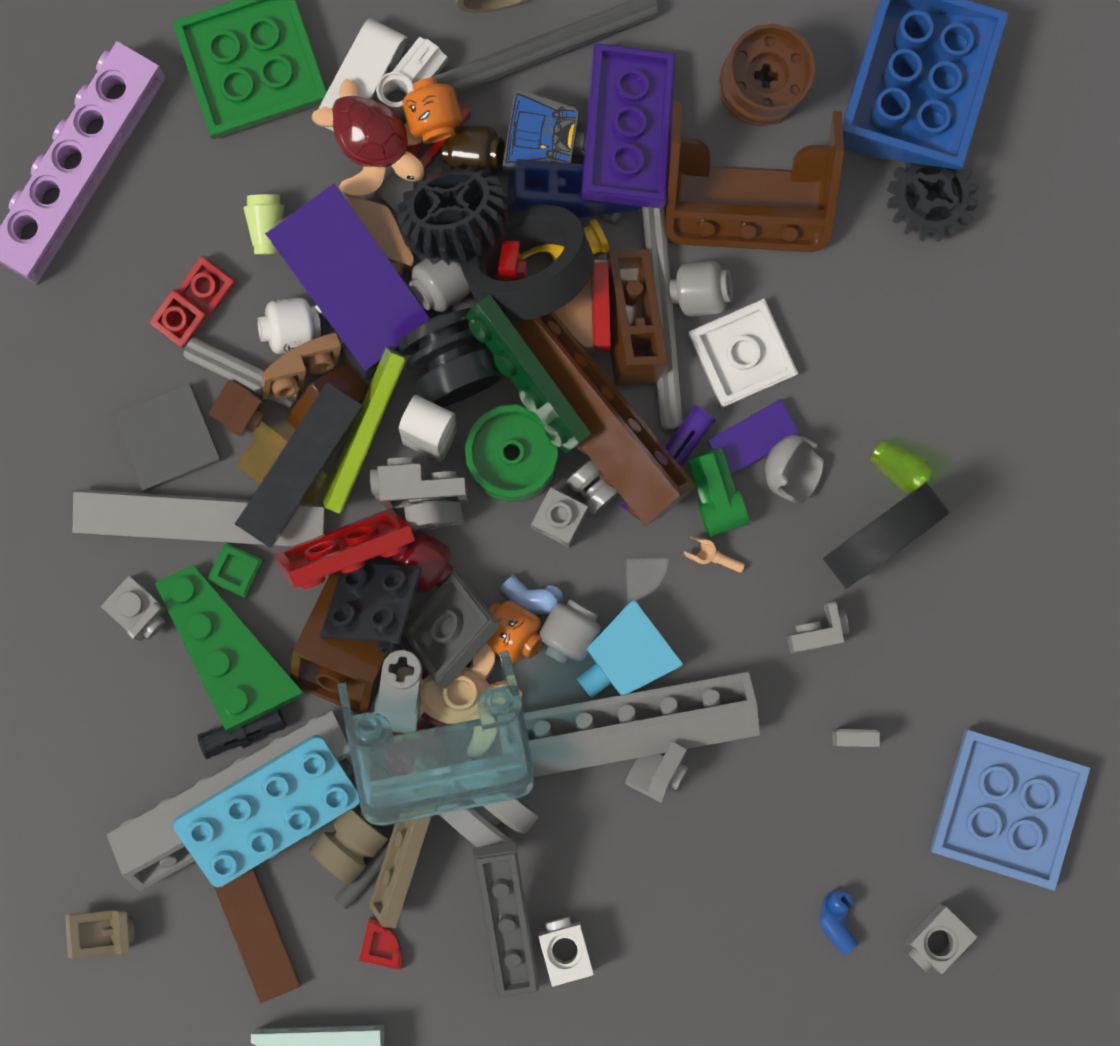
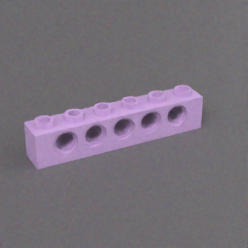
[0,41,166,285]

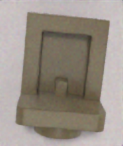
[65,909,134,959]

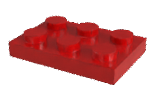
[274,508,415,589]

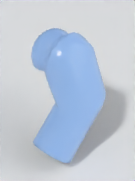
[499,574,563,615]

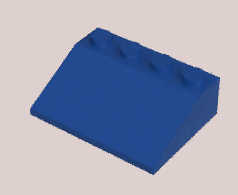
[842,0,1009,170]

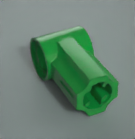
[687,448,750,538]

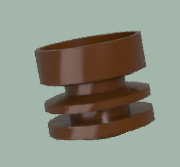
[718,23,816,127]

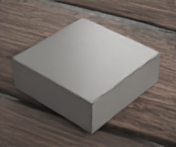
[832,729,880,747]

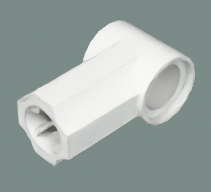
[376,37,448,120]

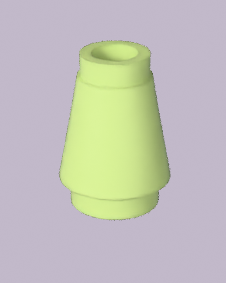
[243,194,285,255]

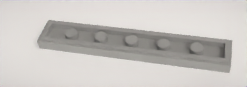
[72,489,326,547]

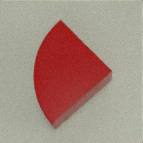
[359,918,403,970]

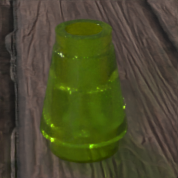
[869,439,935,494]

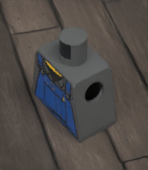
[503,89,586,177]

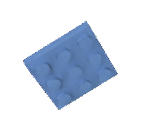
[929,730,1090,891]

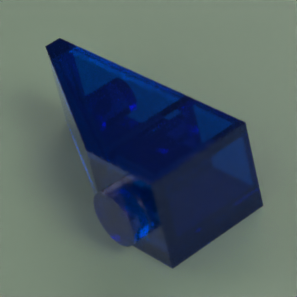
[507,159,640,218]

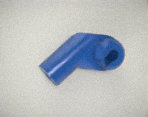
[819,890,859,955]

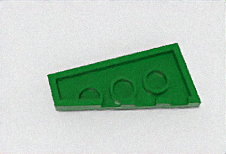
[155,565,304,734]

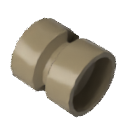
[308,808,389,885]

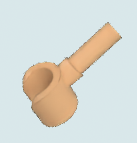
[684,535,745,573]

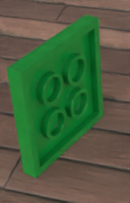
[172,0,327,140]

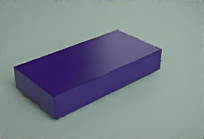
[707,399,801,476]

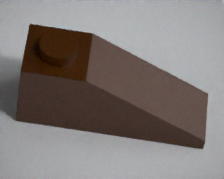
[607,249,668,386]

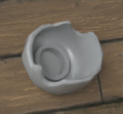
[764,435,824,503]

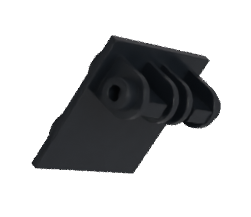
[320,564,422,655]

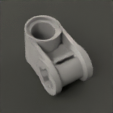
[373,650,423,735]

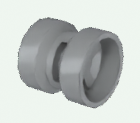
[566,460,619,515]

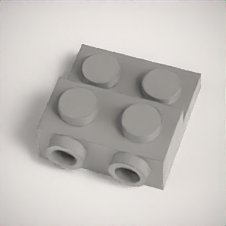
[370,457,469,509]

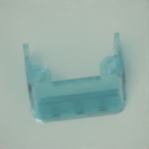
[337,651,535,826]

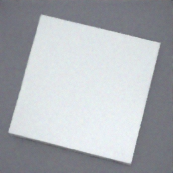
[688,299,799,409]

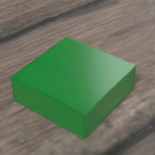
[207,542,264,599]

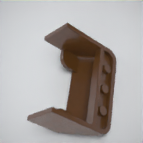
[665,102,844,252]

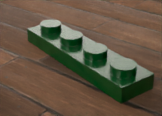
[466,294,591,454]

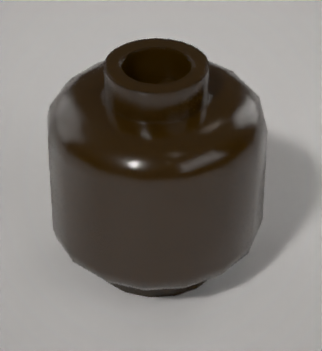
[442,126,506,177]

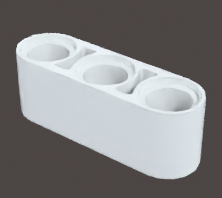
[319,18,408,132]
[399,395,457,463]

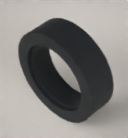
[461,205,594,321]
[823,482,950,589]

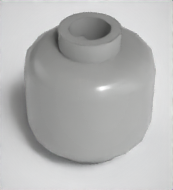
[409,258,471,312]
[669,260,733,317]
[539,599,602,665]

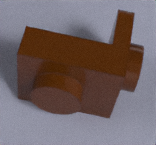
[209,380,266,437]

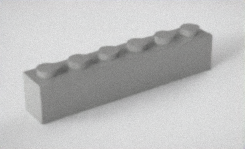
[497,672,760,782]
[106,711,364,892]

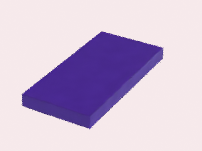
[581,43,676,209]
[265,183,430,371]

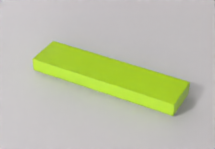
[321,348,406,514]

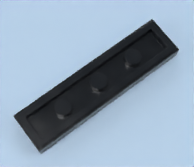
[235,382,364,548]

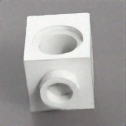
[538,917,594,987]

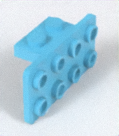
[173,735,361,887]

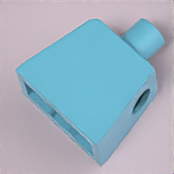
[576,600,683,699]

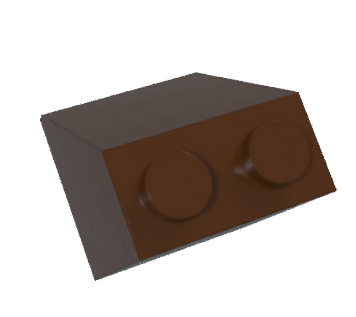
[290,570,388,717]

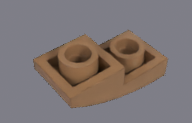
[261,332,341,400]

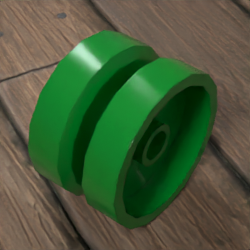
[465,405,559,503]

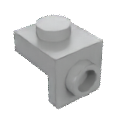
[625,742,688,803]

